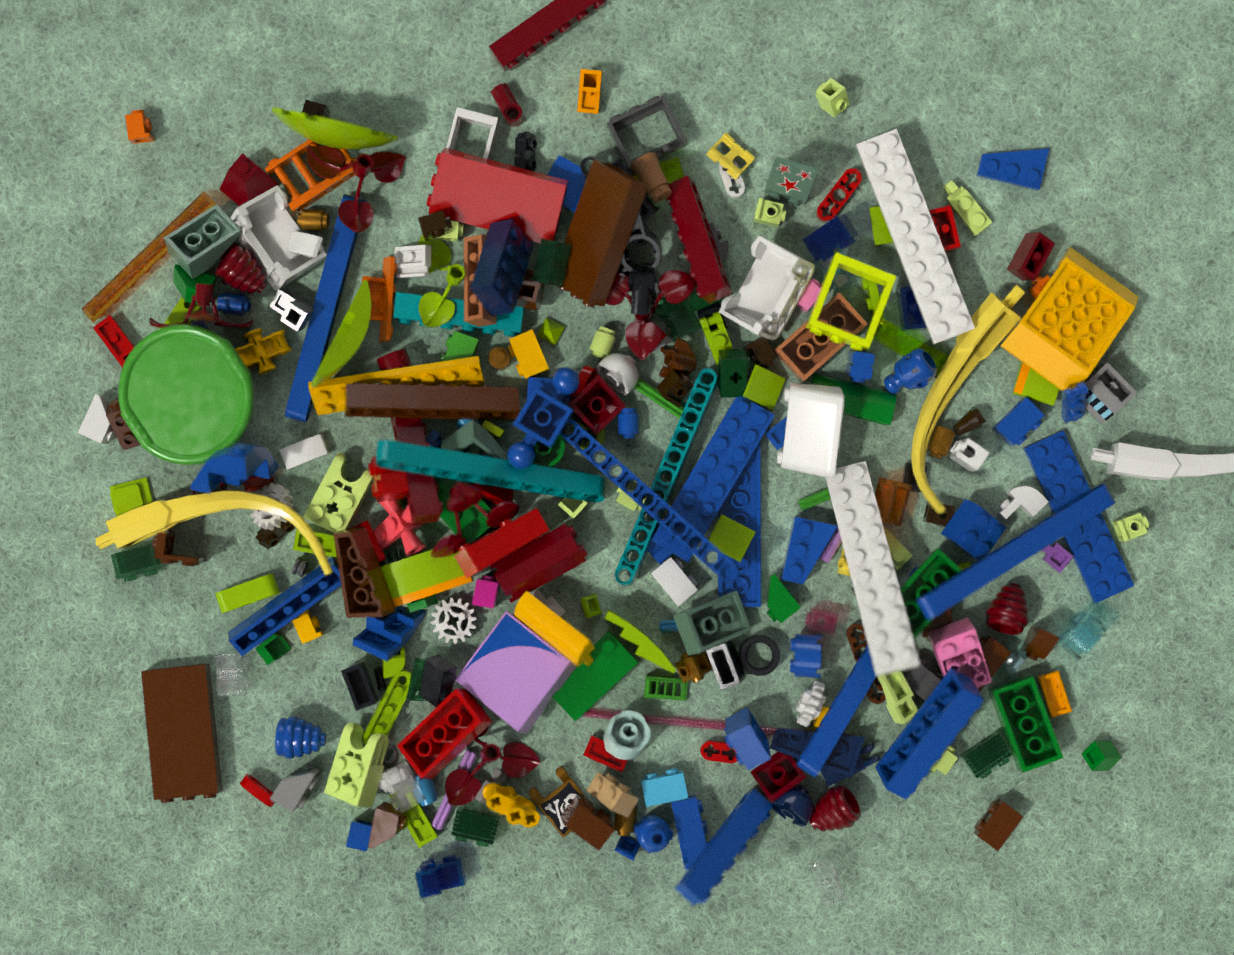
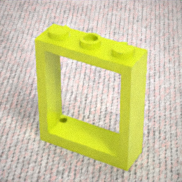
[806,252,896,352]

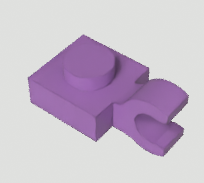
[1040,543,1073,573]

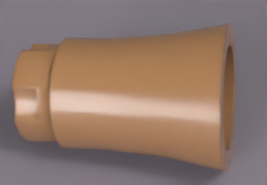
[630,152,672,202]

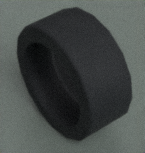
[739,635,780,676]

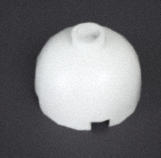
[596,353,639,396]

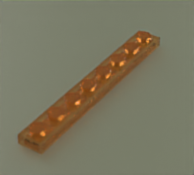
[82,191,216,323]

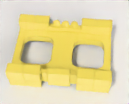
[706,133,755,180]

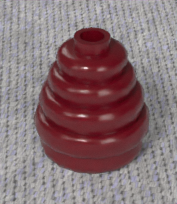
[215,245,267,294]
[986,583,1029,635]
[809,786,861,831]

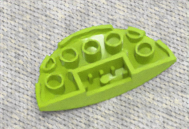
[272,107,398,150]
[311,280,371,387]

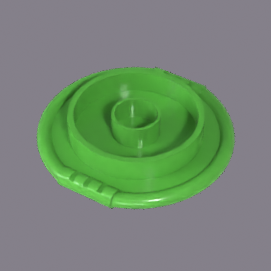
[118,324,254,465]

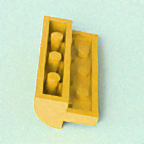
[514,591,595,667]

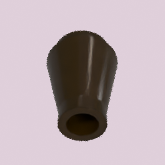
[953,408,986,436]

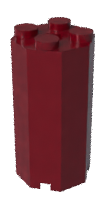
[490,523,588,603]

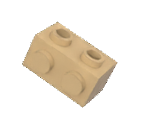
[586,772,639,818]

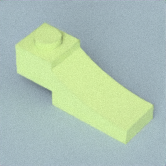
[874,670,918,724]

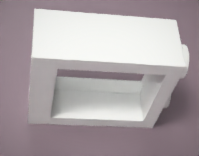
[446,107,499,160]

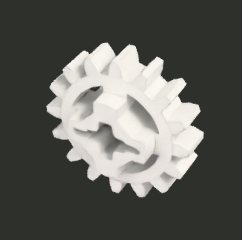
[250,483,293,530]
[430,597,477,644]
[796,680,826,727]

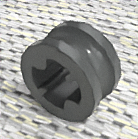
[292,556,309,578]
[383,743,398,763]

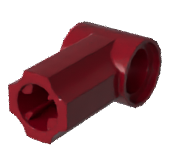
[490,83,524,127]

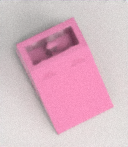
[927,617,992,688]

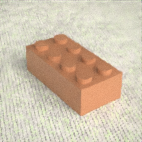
[774,292,868,383]

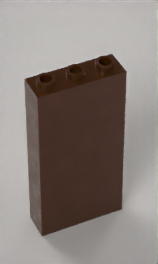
[551,159,648,308]
[141,663,222,803]

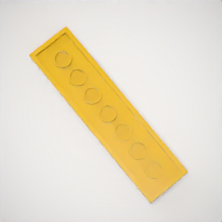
[308,356,485,415]

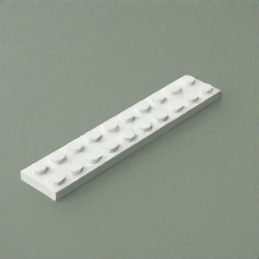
[856,129,975,345]
[825,461,920,677]

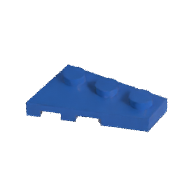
[976,149,1049,191]

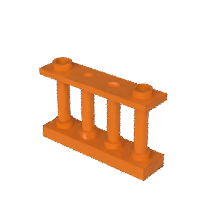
[264,139,356,214]

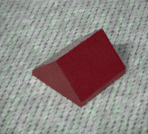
[568,375,626,435]
[750,752,806,803]

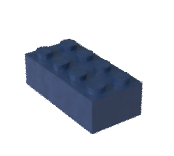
[470,219,533,316]

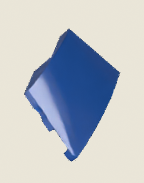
[353,607,426,662]

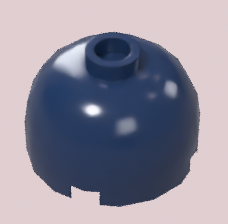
[770,786,814,827]

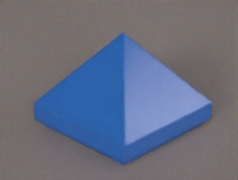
[615,836,640,860]

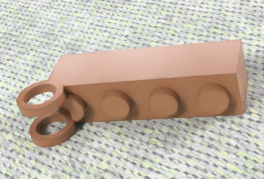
[464,234,497,327]

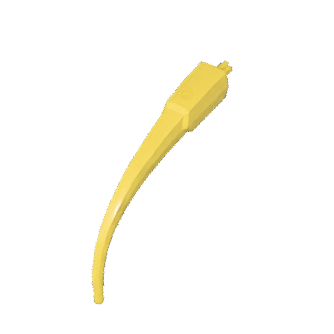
[911,285,1026,513]
[95,490,333,576]

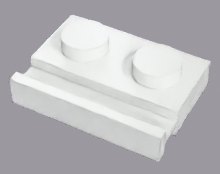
[394,245,431,279]

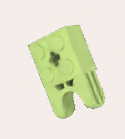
[303,452,374,533]
[324,722,389,807]

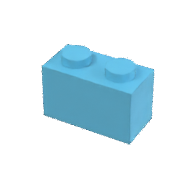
[641,768,688,807]

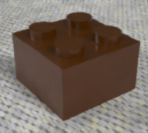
[561,795,615,851]

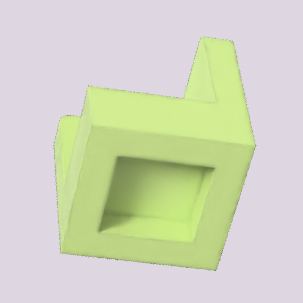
[558,498,588,519]

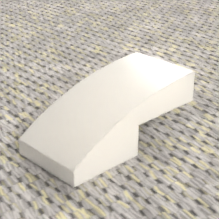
[286,231,323,258]
[279,434,329,470]

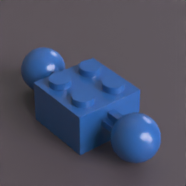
[507,367,580,469]

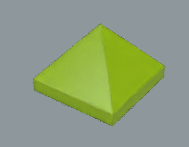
[537,317,565,346]
[580,593,602,619]

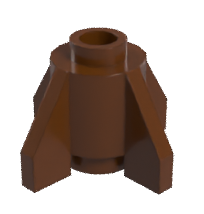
[659,338,697,378]

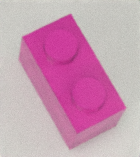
[472,575,500,608]

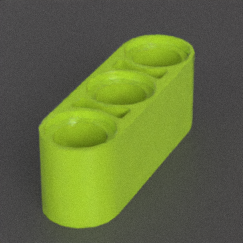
[215,573,280,614]

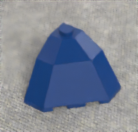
[190,443,279,494]

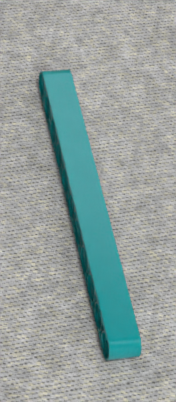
[614,368,718,587]
[375,440,605,502]

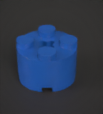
[790,634,822,678]

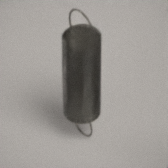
[374,661,386,695]

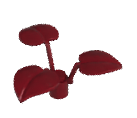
[307,145,405,233]
[606,270,696,360]
[149,284,253,329]
[430,483,520,558]
[445,727,541,806]

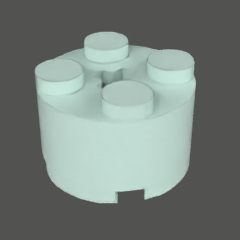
[604,710,651,760]

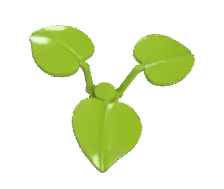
[418,235,465,327]

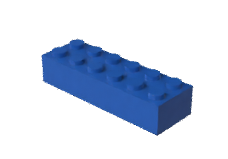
[875,668,984,800]

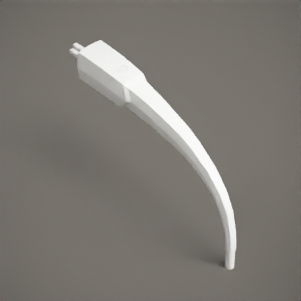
[1090,442,1234,480]

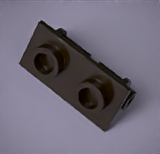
[255,521,295,550]

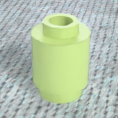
[589,326,616,359]

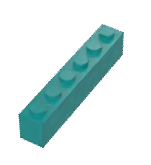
[393,292,525,337]

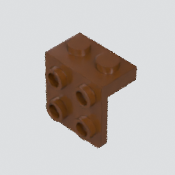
[106,398,140,450]
[153,531,206,566]

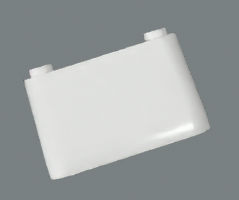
[230,185,327,291]
[719,236,815,340]
[777,382,844,478]

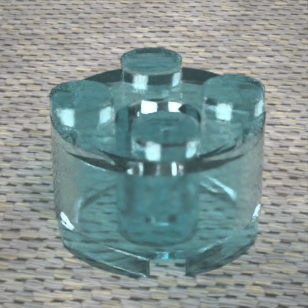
[1057,612,1107,661]

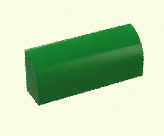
[811,372,897,426]

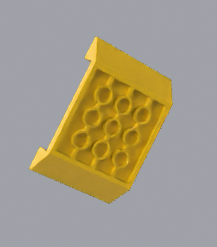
[1001,247,1139,391]

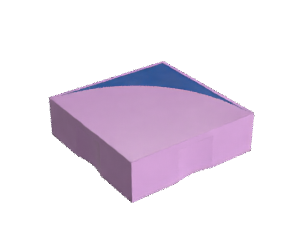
[455,611,577,734]

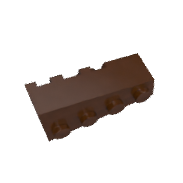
[333,527,396,618]

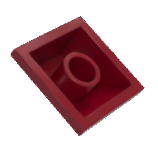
[219,153,279,206]

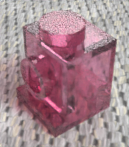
[804,608,838,635]

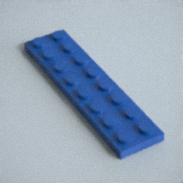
[651,397,775,562]
[1023,431,1134,603]
[718,441,761,607]

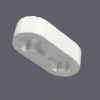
[719,160,745,199]

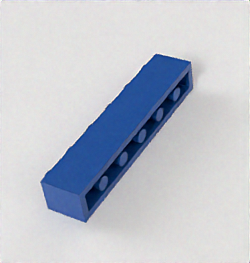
[228,557,341,656]
[674,788,773,906]

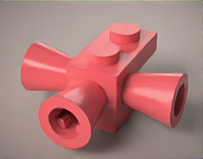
[373,500,425,556]

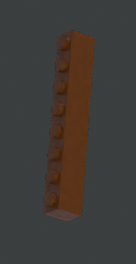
[345,382,520,420]

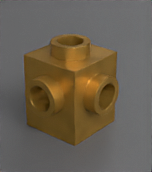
[674,651,713,683]

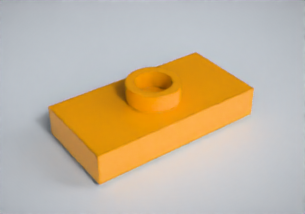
[1037,670,1072,718]

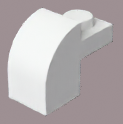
[996,486,1049,519]

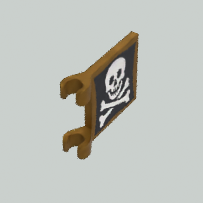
[529,766,593,837]

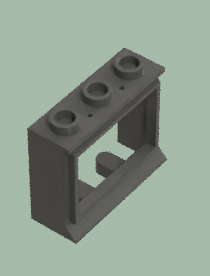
[607,95,687,172]

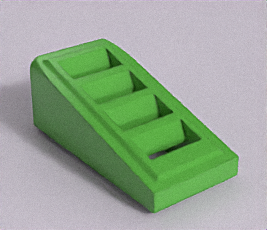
[644,675,688,701]

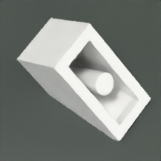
[78,394,115,444]

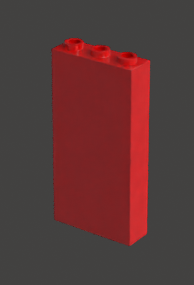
[426,148,569,247]

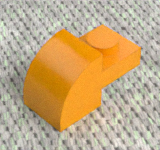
[577,69,602,114]

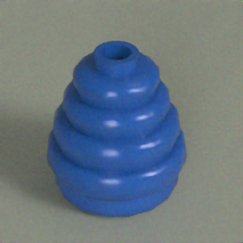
[275,716,326,759]

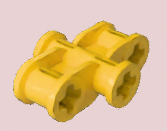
[235,328,293,375]
[482,782,540,828]

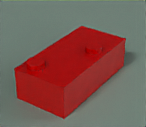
[454,508,549,578]
[397,688,492,779]

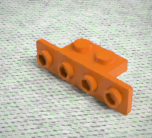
[362,256,397,343]

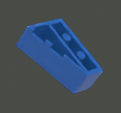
[780,517,837,584]
[671,795,708,870]

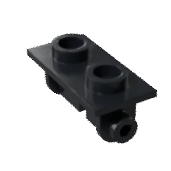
[514,131,537,171]

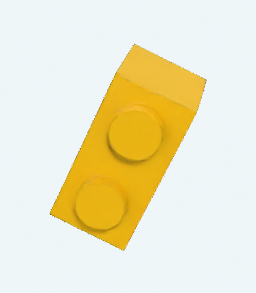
[507,329,549,380]

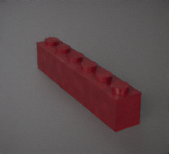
[489,0,607,72]
[666,175,732,304]
[390,418,443,525]

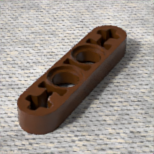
[846,623,886,704]

